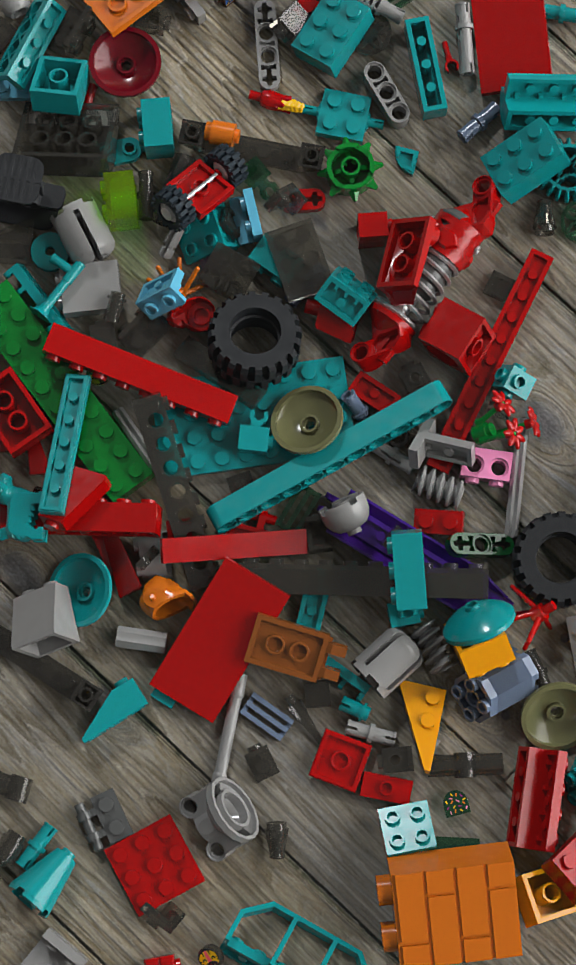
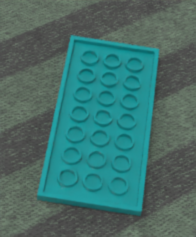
[152,356,354,481]

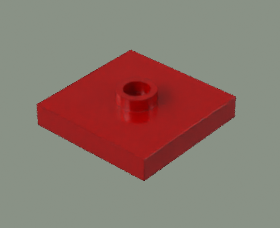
[308,728,372,793]

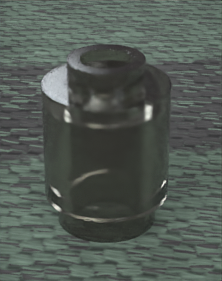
[0,828,26,868]

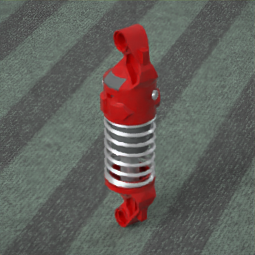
[350,175,503,372]

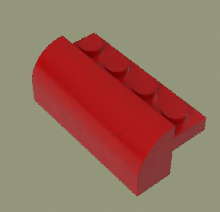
[506,746,568,853]

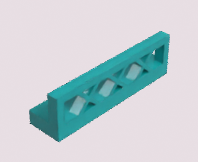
[0,0,67,90]

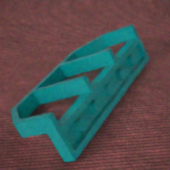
[218,901,367,965]

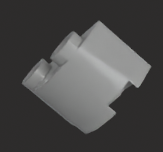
[133,530,173,582]

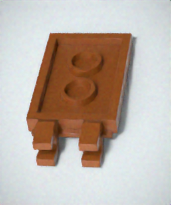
[244,612,348,683]

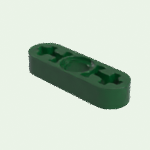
[445,532,514,558]

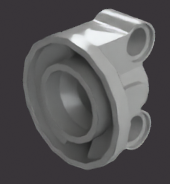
[179,777,259,862]

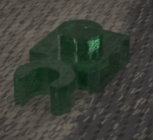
[244,156,280,201]

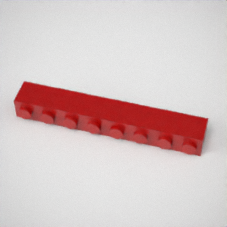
[42,322,238,428]
[0,498,163,538]

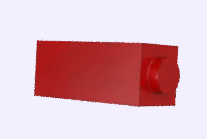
[38,466,112,531]

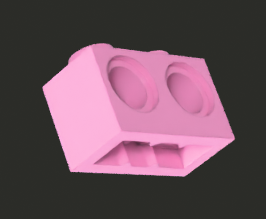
[459,447,513,488]

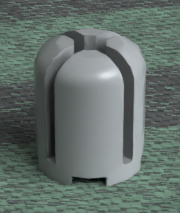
[50,196,115,265]
[351,628,423,699]

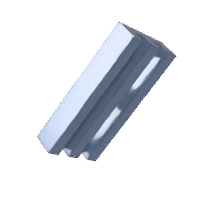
[240,692,294,741]

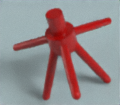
[510,585,557,651]

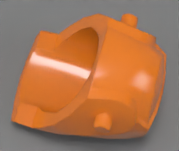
[139,575,197,621]

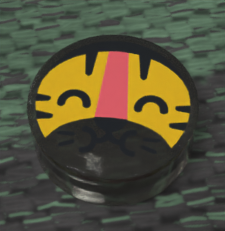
[198,944,224,965]

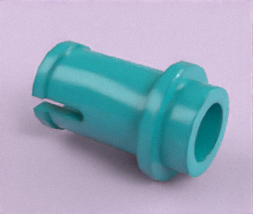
[338,695,372,722]

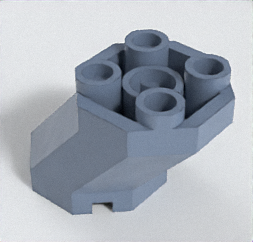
[451,647,539,723]

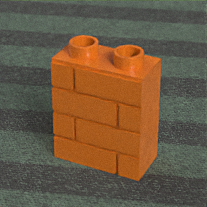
[375,841,523,965]

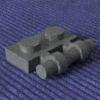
[74,788,134,852]

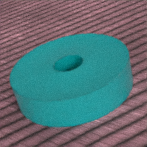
[31,232,70,272]

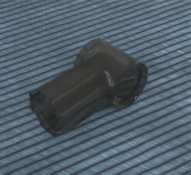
[0,771,33,804]

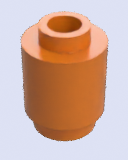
[204,120,241,147]

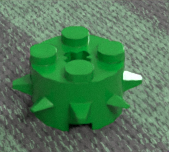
[317,137,383,202]

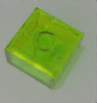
[99,170,140,232]

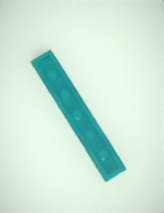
[38,373,92,516]

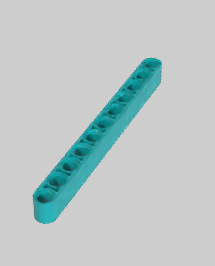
[206,380,453,534]

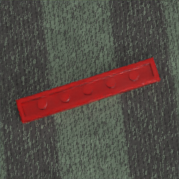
[160,529,308,564]

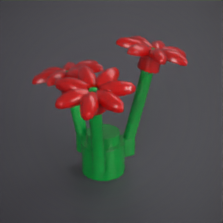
[471,390,540,450]

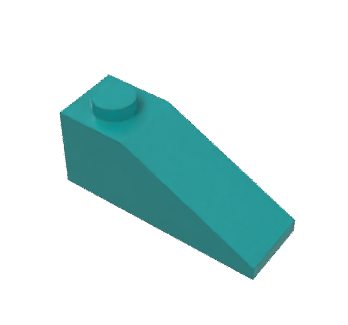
[82,677,149,744]

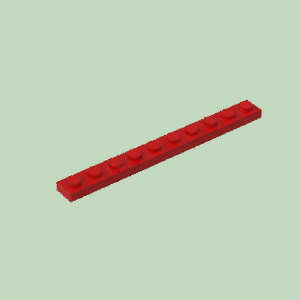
[426,248,554,476]

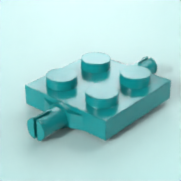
[302,88,384,145]

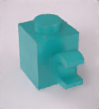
[237,410,274,456]
[386,603,424,629]

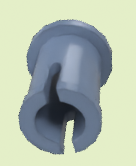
[341,389,369,421]

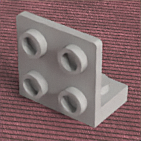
[20,927,90,965]

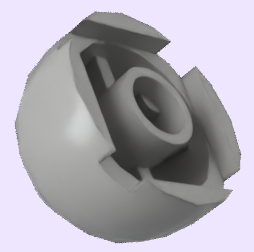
[318,491,369,536]

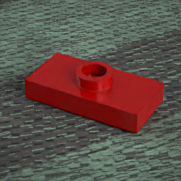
[359,771,413,804]

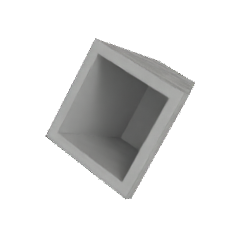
[11,581,80,658]

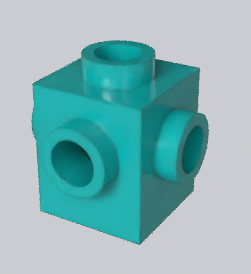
[492,363,537,401]

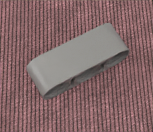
[363,61,410,129]

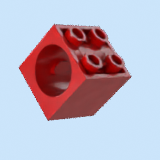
[418,297,496,377]

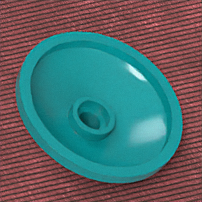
[50,553,112,628]
[443,599,516,646]

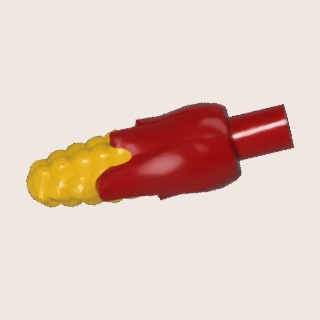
[248,90,305,114]

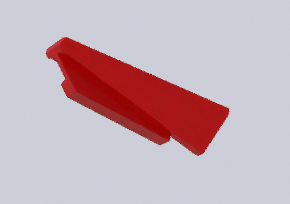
[92,536,143,599]

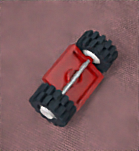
[151,143,249,232]

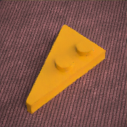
[398,680,447,774]

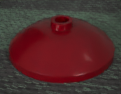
[89,26,162,98]

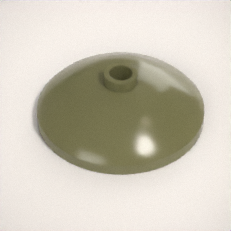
[271,386,343,455]
[520,682,576,751]

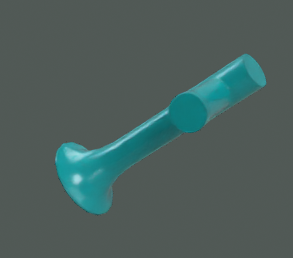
[29,253,85,323]

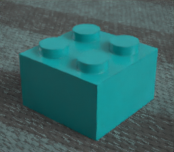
[29,55,90,116]
[136,97,176,160]

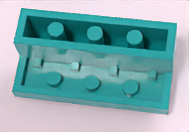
[500,73,576,131]

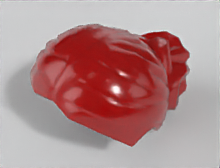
[166,296,215,333]

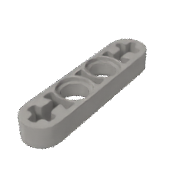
[254,0,280,91]

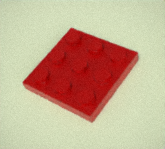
[104,814,206,917]

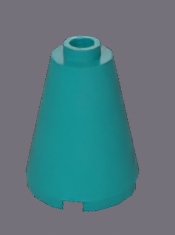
[8,847,76,919]

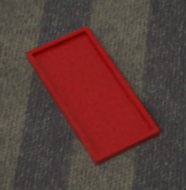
[471,0,553,96]
[149,557,291,723]

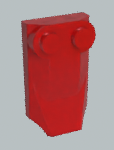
[376,216,440,306]

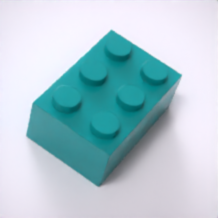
[291,0,375,78]
[480,116,572,204]
[387,529,428,611]

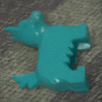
[0,473,48,543]

